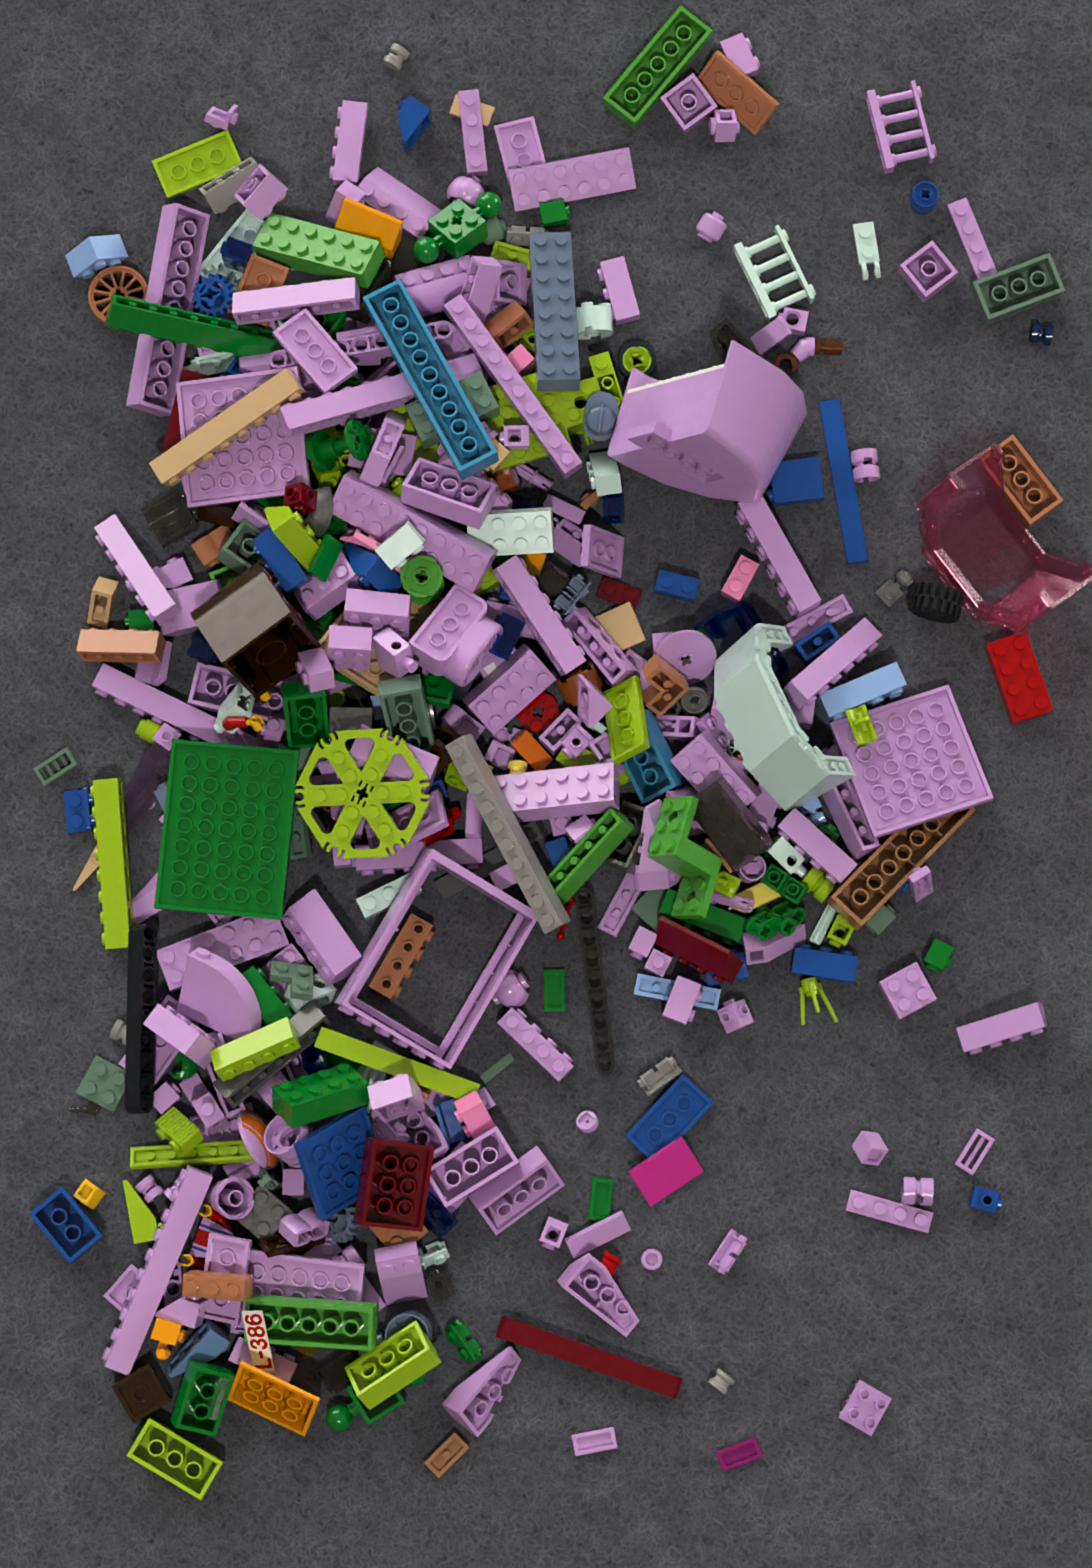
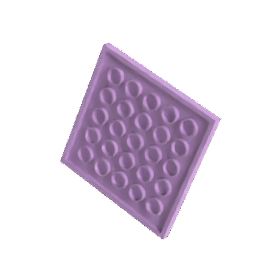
[176,366,311,508]
[829,684,994,839]

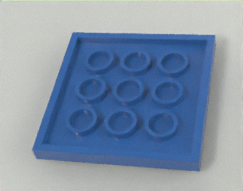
[293,1106,375,1221]

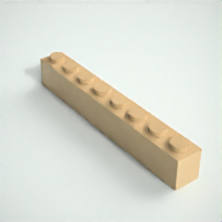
[149,368,305,487]

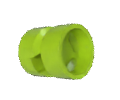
[801,867,838,904]

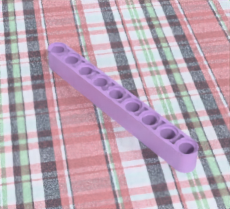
[269,321,453,373]

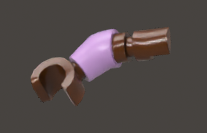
[774,337,843,375]

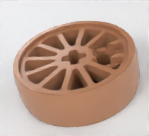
[88,266,148,328]

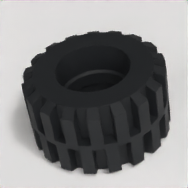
[908,582,965,623]

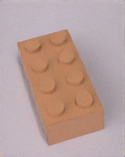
[977,434,1063,529]

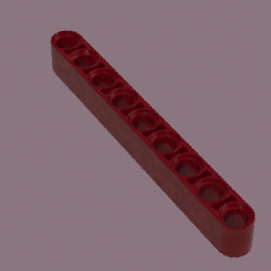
[496,1316,683,1399]

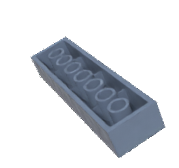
[528,232,580,392]

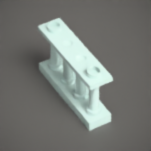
[733,225,816,323]

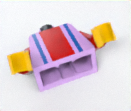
[179,1202,235,1269]

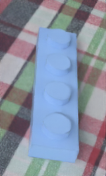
[634,973,721,1011]

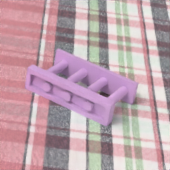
[865,80,937,174]

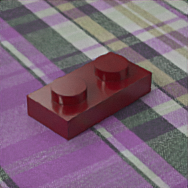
[596,576,642,611]

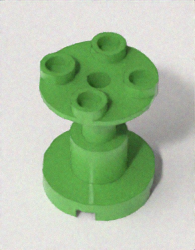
[400,555,444,605]

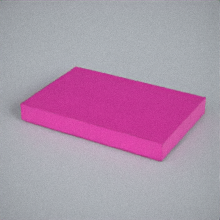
[628,1136,704,1207]

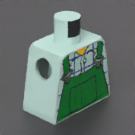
[761,836,809,880]

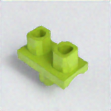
[844,704,878,747]
[714,869,741,899]

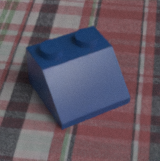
[398,95,432,153]

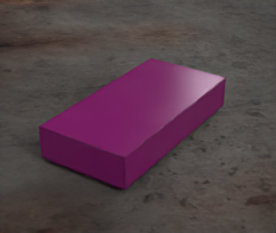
[715,1437,763,1472]

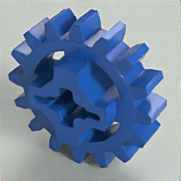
[192,273,236,318]

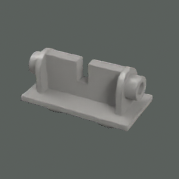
[506,225,549,247]
[637,1056,683,1096]

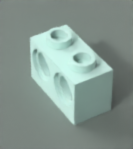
[283,973,337,1013]

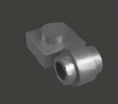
[874,569,915,608]

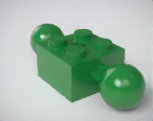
[413,192,502,263]
[325,1373,427,1432]

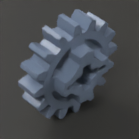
[327,1202,360,1243]

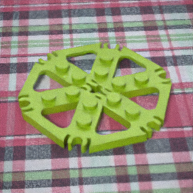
[295,728,431,859]

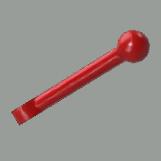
[556,898,575,940]

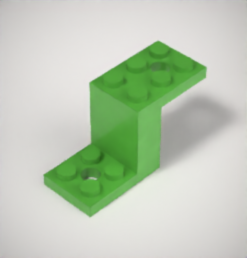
[647,796,723,919]

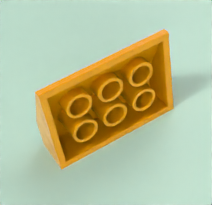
[227,1361,320,1437]

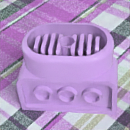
[408,584,503,687]

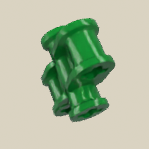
[745,901,806,941]

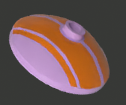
[237,1110,279,1170]

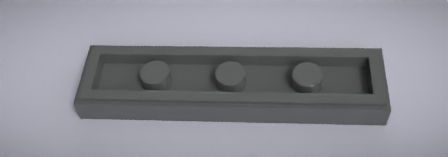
[434,847,507,900]

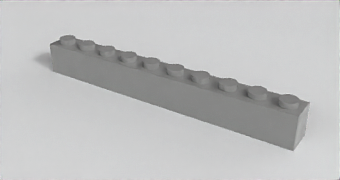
[445,734,571,934]

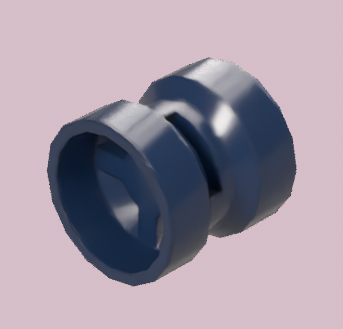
[1029,322,1054,346]

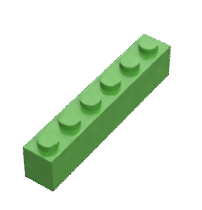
[547,807,635,906]

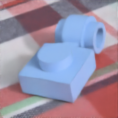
[800,797,827,828]

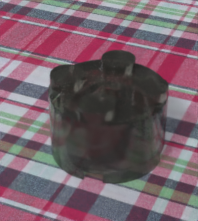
[535,561,572,609]

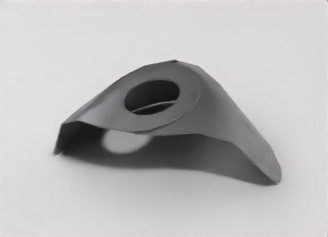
[301,486,333,539]

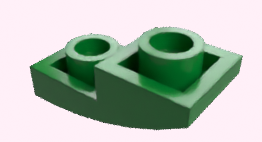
[760,863,809,906]

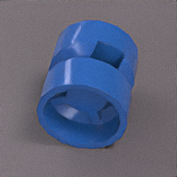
[910,181,939,215]

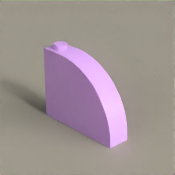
[177,947,262,1040]

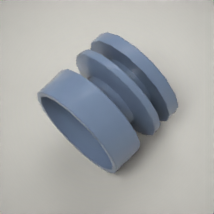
[385,1310,433,1341]

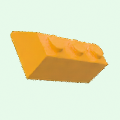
[335,197,403,260]

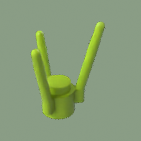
[798,977,838,1026]

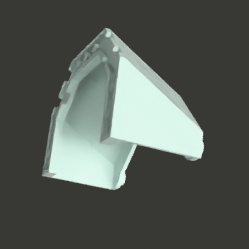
[714,623,856,811]

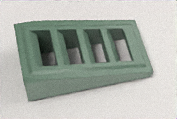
[33,746,82,786]

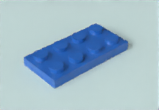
[625,1074,714,1158]

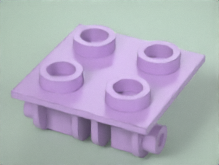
[839,1379,892,1436]

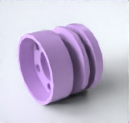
[264,1115,316,1168]

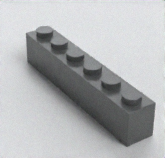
[213,1001,333,1109]

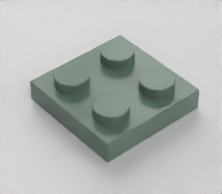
[76,1055,125,1113]

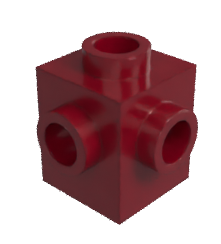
[284,482,317,515]

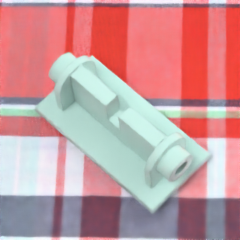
[418,1240,450,1271]

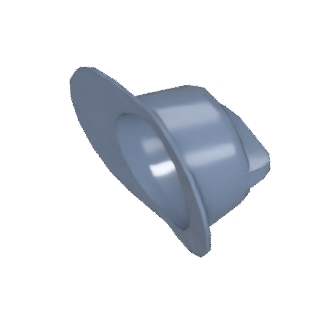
[583,391,619,441]

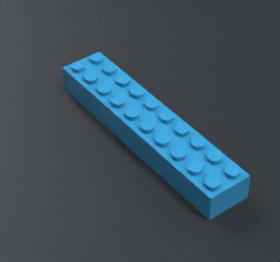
[363,279,499,480]

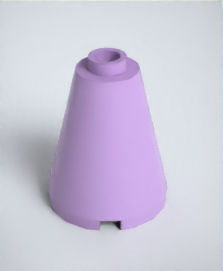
[204,1177,255,1220]

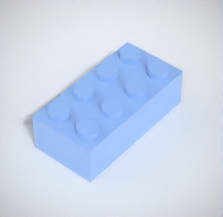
[817,661,907,723]

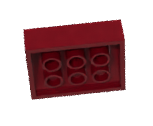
[354,1136,435,1232]

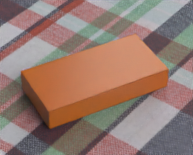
[510,729,554,771]

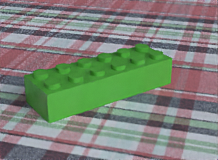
[603,5,713,130]
[252,212,386,289]
[244,1294,378,1351]

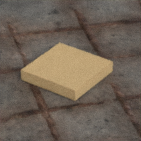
[594,602,647,651]

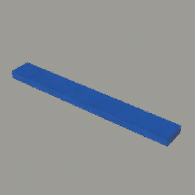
[818,399,868,564]

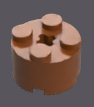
[555,661,603,707]

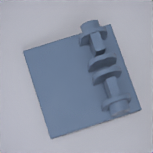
[552,574,591,616]

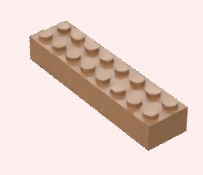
[827,807,976,932]

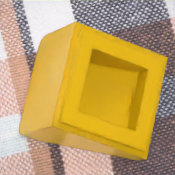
[73,1178,105,1210]

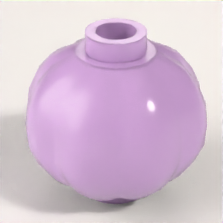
[447,175,485,209]
[492,969,530,1008]

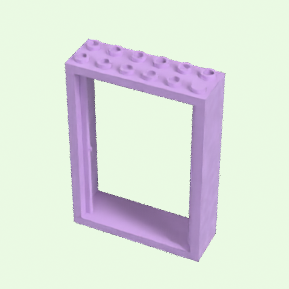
[334,848,537,1070]

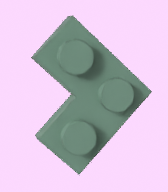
[269,960,313,1001]

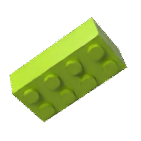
[127,1418,225,1500]

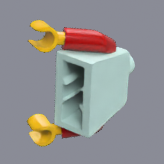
[214,682,271,733]

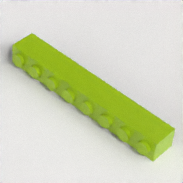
[90,778,134,949]

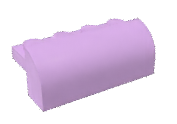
[393,255,471,318]

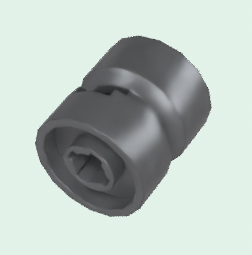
[680,687,708,717]

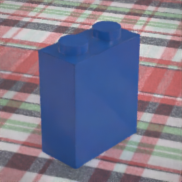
[768,457,824,507]

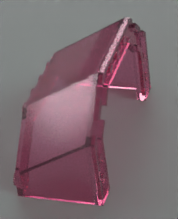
[917,441,1092,635]

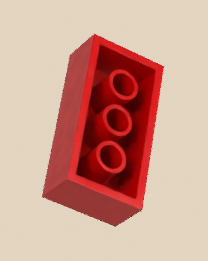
[984,631,1054,726]

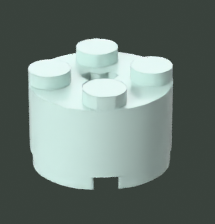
[576,302,613,340]

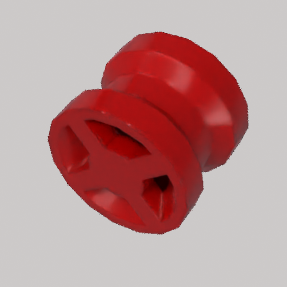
[600,1250,622,1276]

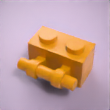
[151,1317,187,1360]

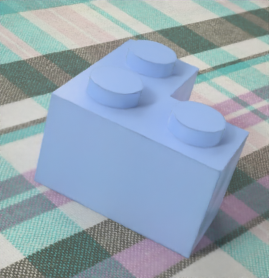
[65,234,129,279]

